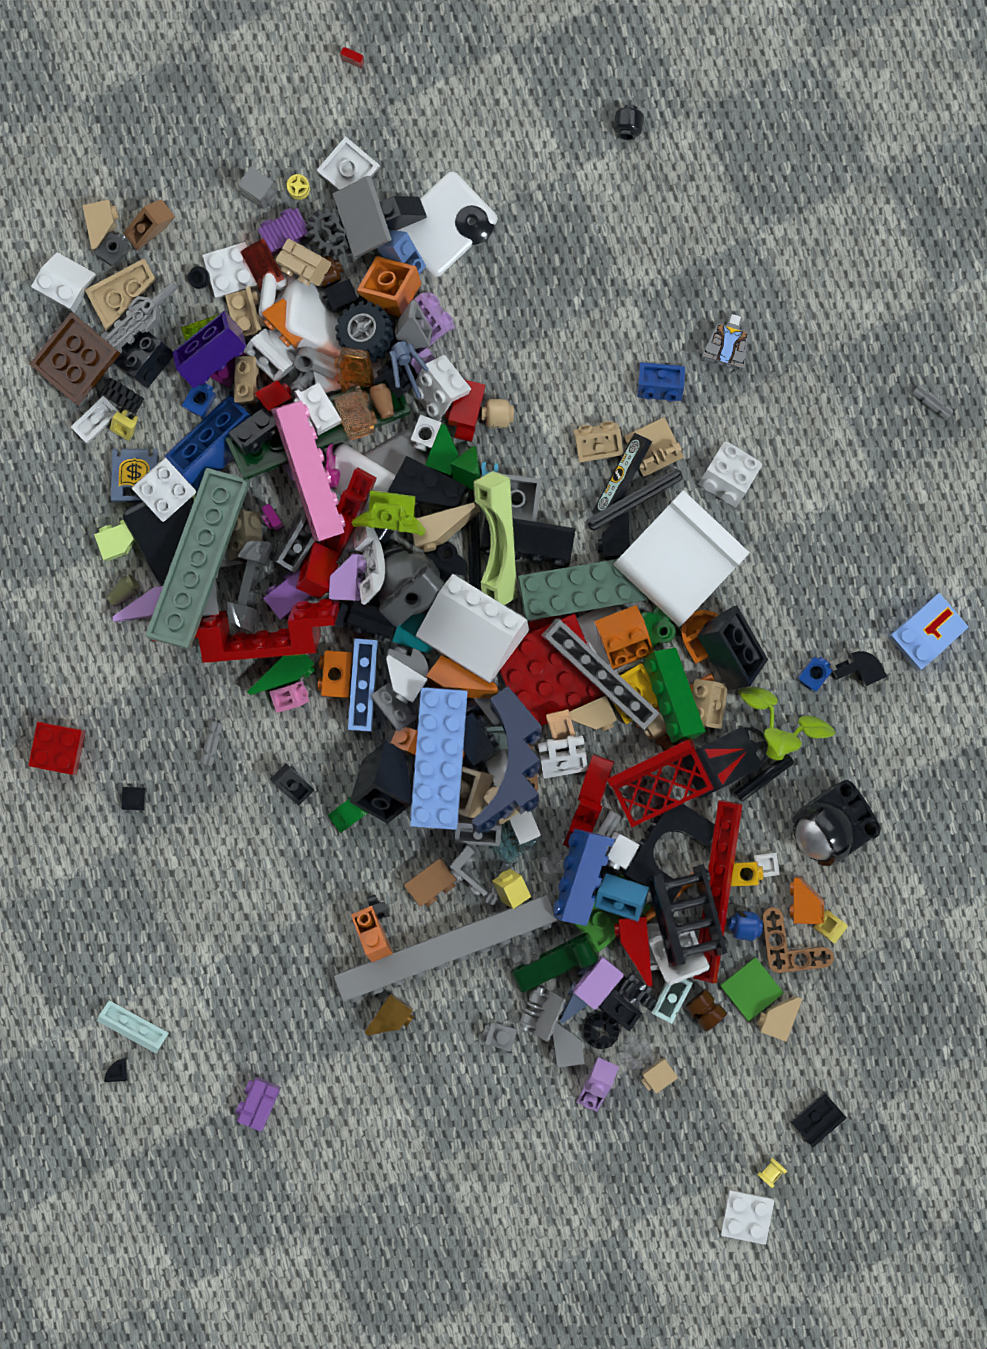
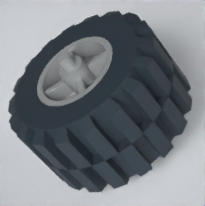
[335,301,396,364]

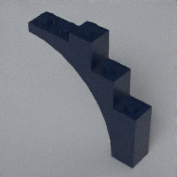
[472,686,542,835]

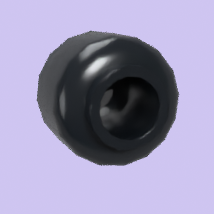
[613,105,644,140]

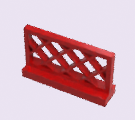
[607,739,714,827]

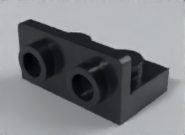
[372,360,417,398]
[228,407,279,456]

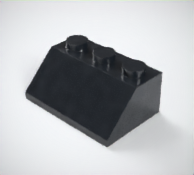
[697,605,768,690]

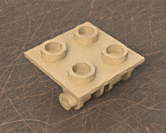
[624,417,684,477]

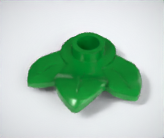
[641,606,676,647]

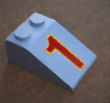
[888,593,968,671]

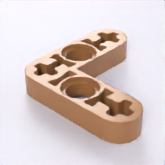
[762,907,834,973]

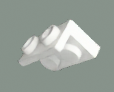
[293,383,342,435]

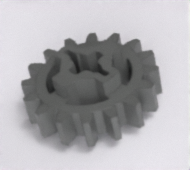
[305,208,350,258]

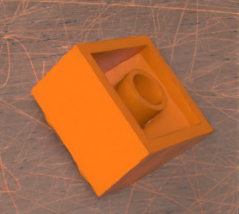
[357,256,422,317]

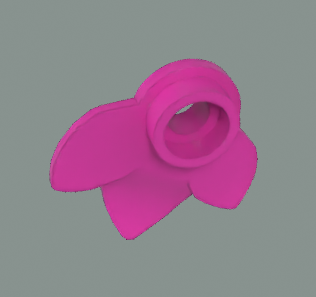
[326,444,340,489]

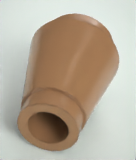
[369,383,394,419]

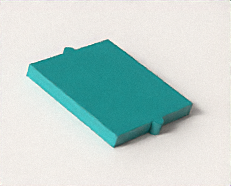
[392,612,432,654]

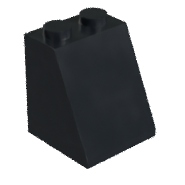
[350,741,412,824]

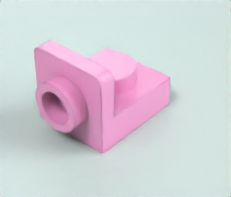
[269,681,309,713]

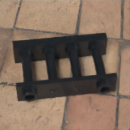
[646,864,728,968]

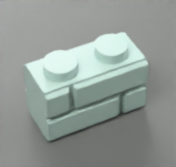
[650,979,693,1024]

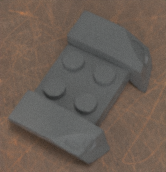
[227,541,274,633]

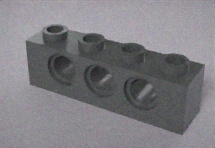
[270,488,341,573]

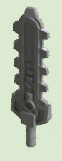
[101,282,178,353]

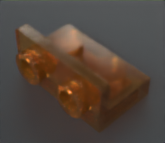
[334,347,374,393]
[333,385,377,441]

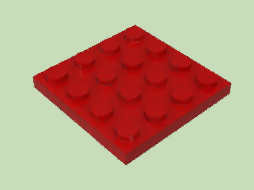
[499,613,606,726]

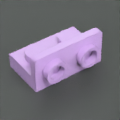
[414,292,455,345]

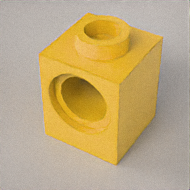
[731,861,764,886]

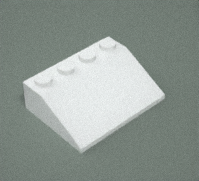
[416,574,529,683]

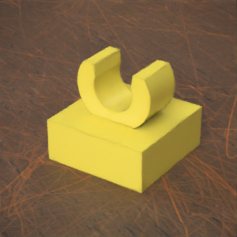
[109,410,138,441]

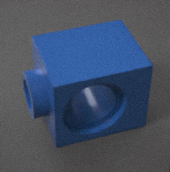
[182,383,217,419]
[796,656,833,693]

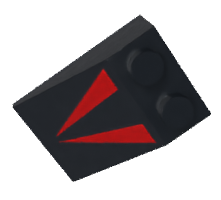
[682,726,763,799]

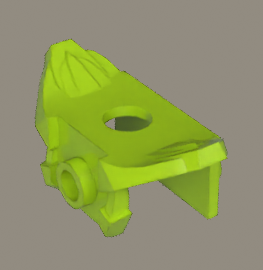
[352,490,426,536]

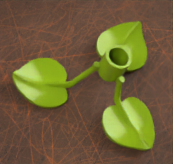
[738,687,836,760]

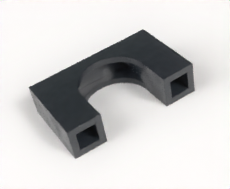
[623,801,715,903]

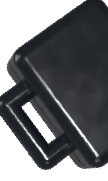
[123,491,224,586]

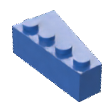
[553,828,615,926]

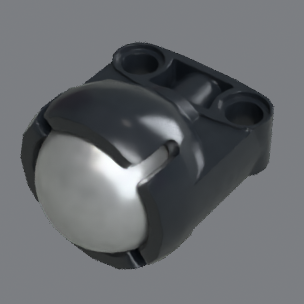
[792,780,881,866]

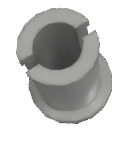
[290,371,314,396]

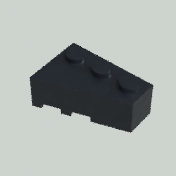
[387,455,468,509]

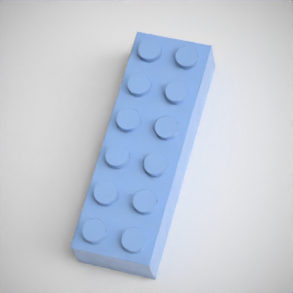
[411,688,468,830]

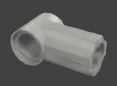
[294,346,341,380]

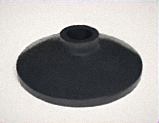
[455,205,494,245]

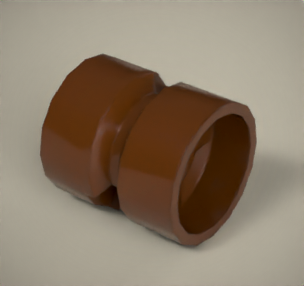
[684,989,727,1032]

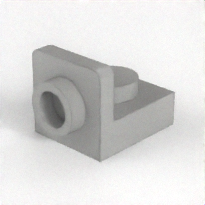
[482,1021,517,1052]

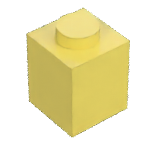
[492,869,531,909]

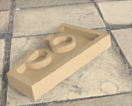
[85,259,156,330]

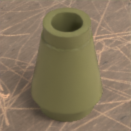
[107,574,141,606]

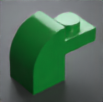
[327,798,368,834]

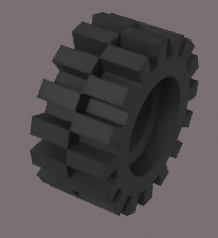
[100,378,144,414]

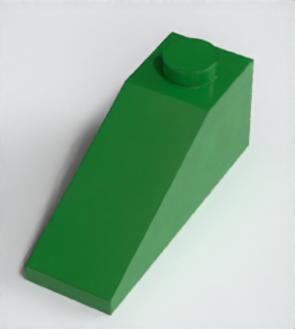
[247,654,316,696]

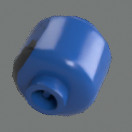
[728,910,763,941]

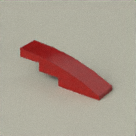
[320,467,377,561]

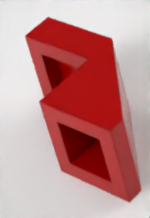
[563,798,603,848]

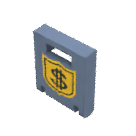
[111,449,159,503]

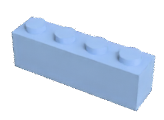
[348,639,378,732]

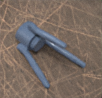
[389,341,429,399]

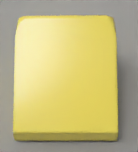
[813,910,848,944]

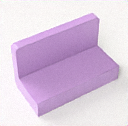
[572,955,624,1010]

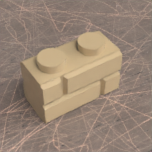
[276,239,331,286]

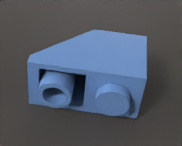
[378,229,426,274]

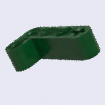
[510,932,599,993]

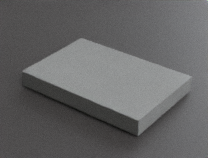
[333,176,392,257]

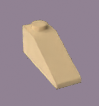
[413,503,480,552]

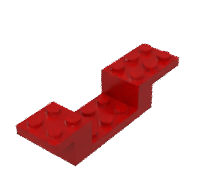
[153,599,339,663]

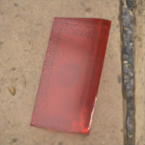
[241,239,284,290]

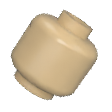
[480,399,514,428]

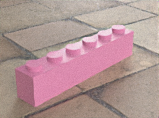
[272,401,345,541]

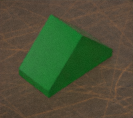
[450,446,481,490]

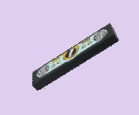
[592,432,652,514]

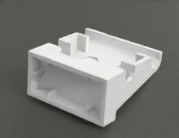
[613,490,750,627]

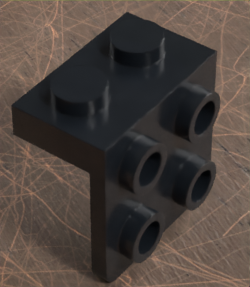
[114,331,174,389]

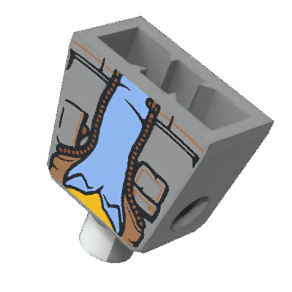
[701,314,748,371]

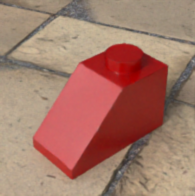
[255,380,293,417]

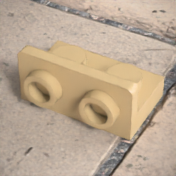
[225,286,265,338]
[234,356,259,406]
[573,421,623,462]
[692,679,728,729]

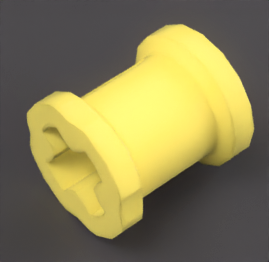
[757,1158,787,1188]

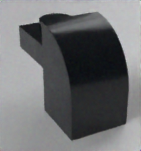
[832,651,887,687]

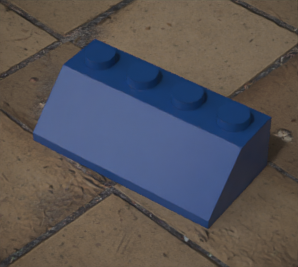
[164,395,251,492]

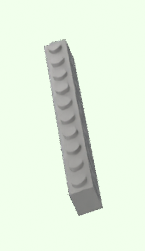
[334,894,557,1003]

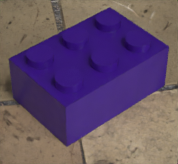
[173,310,246,388]

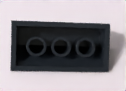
[480,515,576,567]

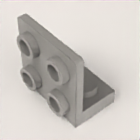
[450,845,488,896]

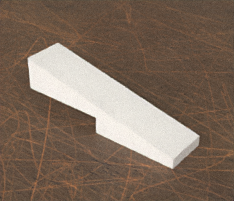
[485,752,541,845]

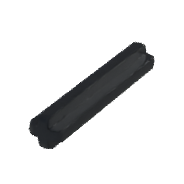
[735,754,794,801]

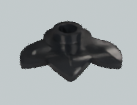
[427,542,467,587]

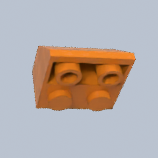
[262,298,303,349]
[594,605,654,669]

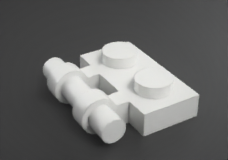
[538,735,588,779]

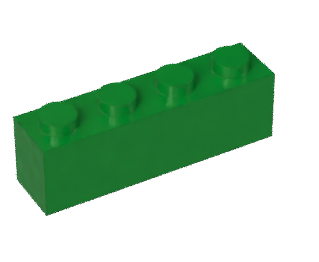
[643,647,706,744]

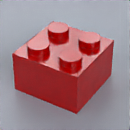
[28,722,86,775]

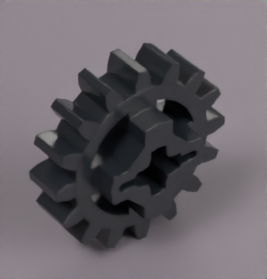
[617,973,657,1009]

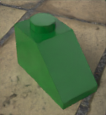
[425,423,459,478]

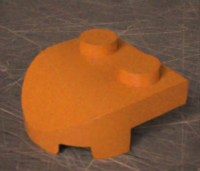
[681,610,718,664]

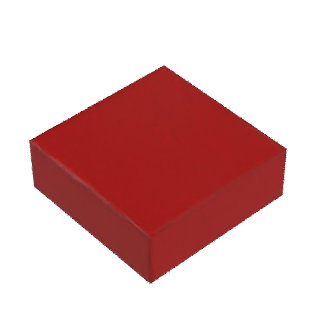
[340,47,365,69]

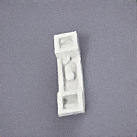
[353,526,385,605]

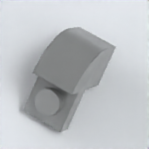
[386,646,429,679]

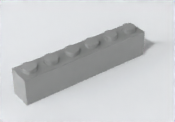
[542,619,660,730]

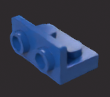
[637,362,685,402]

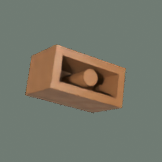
[404,857,457,907]

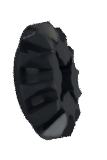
[583,1013,620,1050]

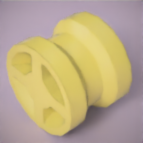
[287,174,310,200]

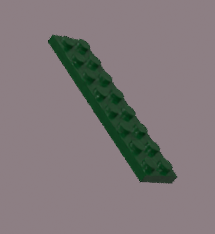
[226,379,411,480]

